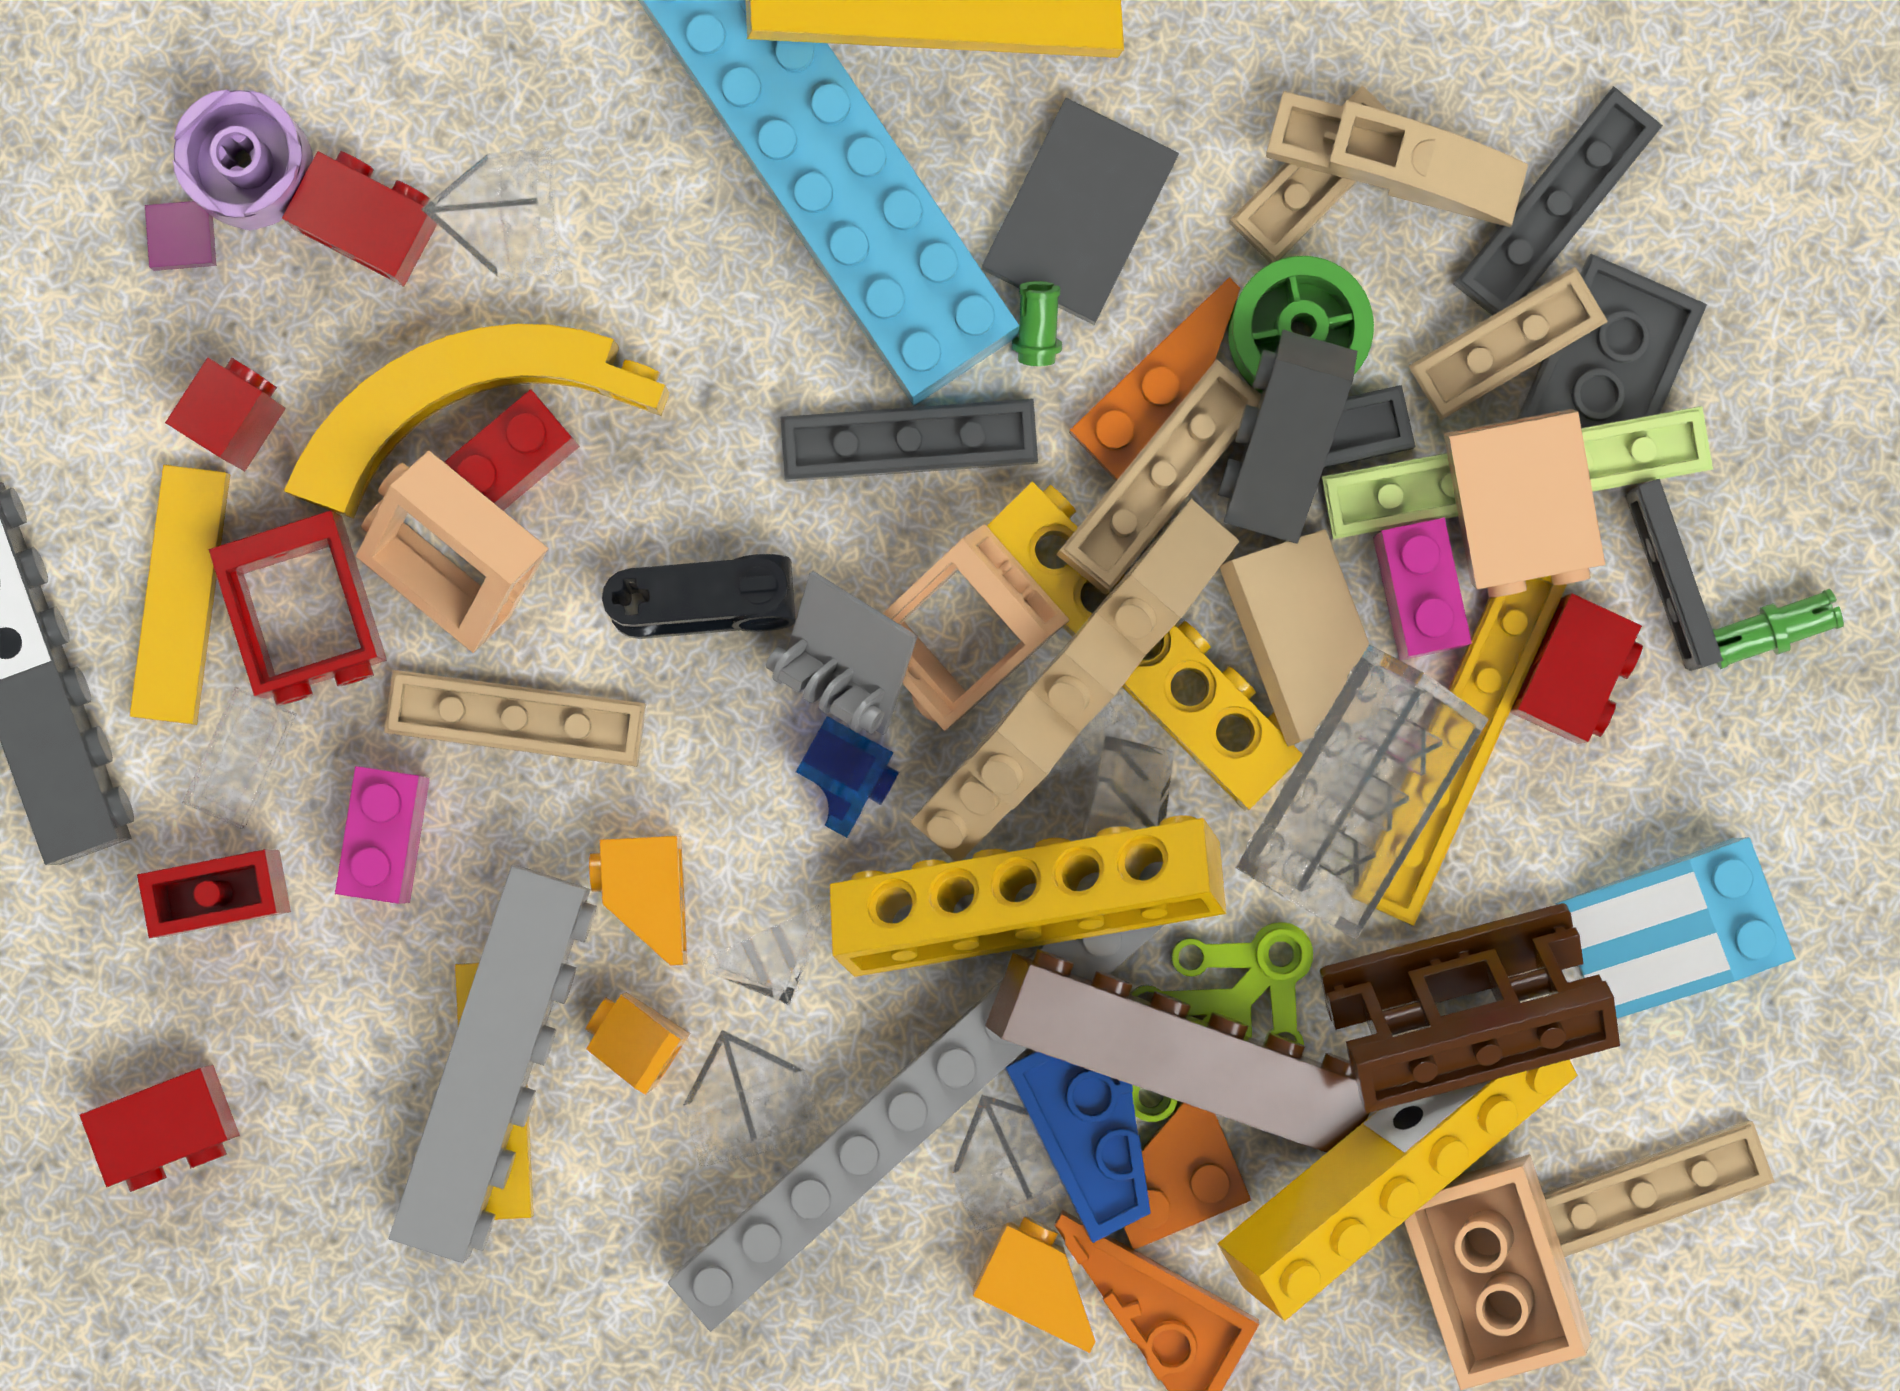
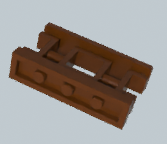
[1320,903,1620,1114]

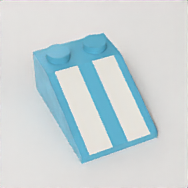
[1555,837,1796,1019]

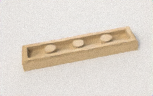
[1056,360,1261,595]
[384,670,647,767]
[1543,1120,1775,1257]

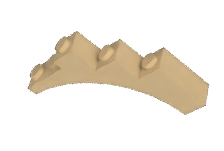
[910,499,1239,861]

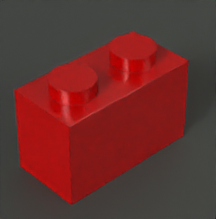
[282,151,439,287]
[165,357,286,472]
[444,389,580,511]
[1510,593,1643,744]
[137,849,291,938]
[79,1064,240,1192]

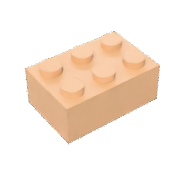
[1404,1154,1592,1390]

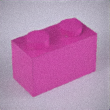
[1373,517,1472,661]
[335,766,430,904]

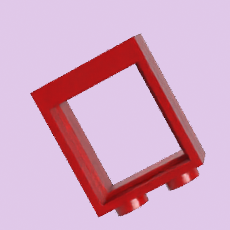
[208,510,387,706]

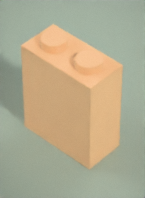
[1444,409,1605,597]

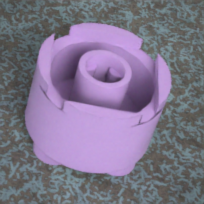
[173,89,313,231]

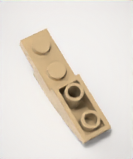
[1266,91,1528,227]

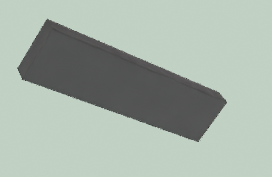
[1453,86,1663,315]
[780,399,1038,482]

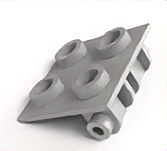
[766,571,917,735]

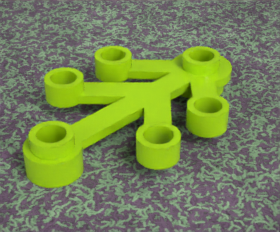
[1130,922,1313,1122]

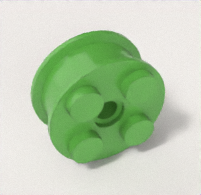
[1228,256,1374,394]

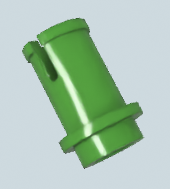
[1012,281,1062,366]

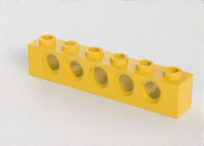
[987,481,1304,811]
[830,815,1226,977]

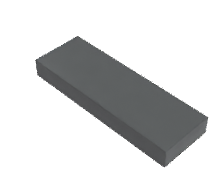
[1625,478,1723,671]

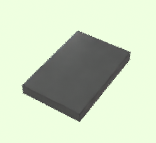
[981,98,1179,325]
[1517,254,1707,428]

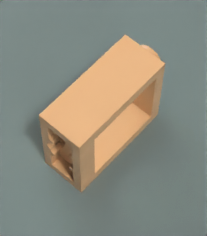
[355,450,549,653]
[882,524,1070,731]

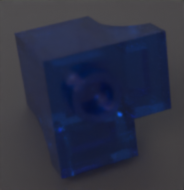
[796,716,900,838]

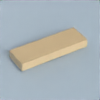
[1229,85,1391,264]
[1408,267,1608,420]

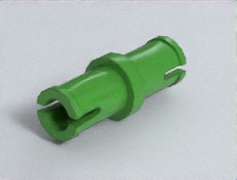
[1713,589,1844,669]

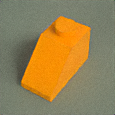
[589,836,688,966]
[585,992,691,1095]
[973,1216,1096,1353]

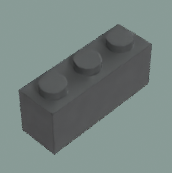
[1218,330,1358,544]

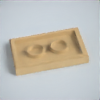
[1220,529,1394,747]

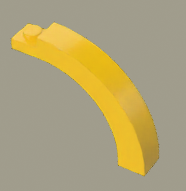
[284,324,670,519]

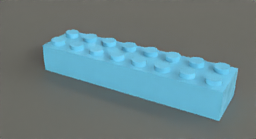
[638,0,1020,406]

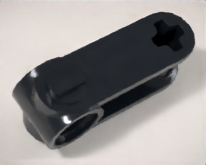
[602,554,796,639]

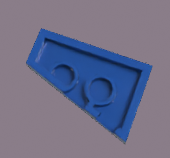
[1005,1051,1151,1243]

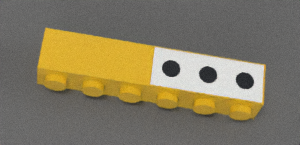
[1217,1060,1578,1321]

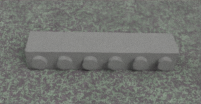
[388,865,597,1263]

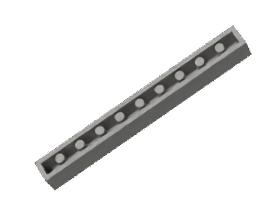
[668,862,1164,1332]

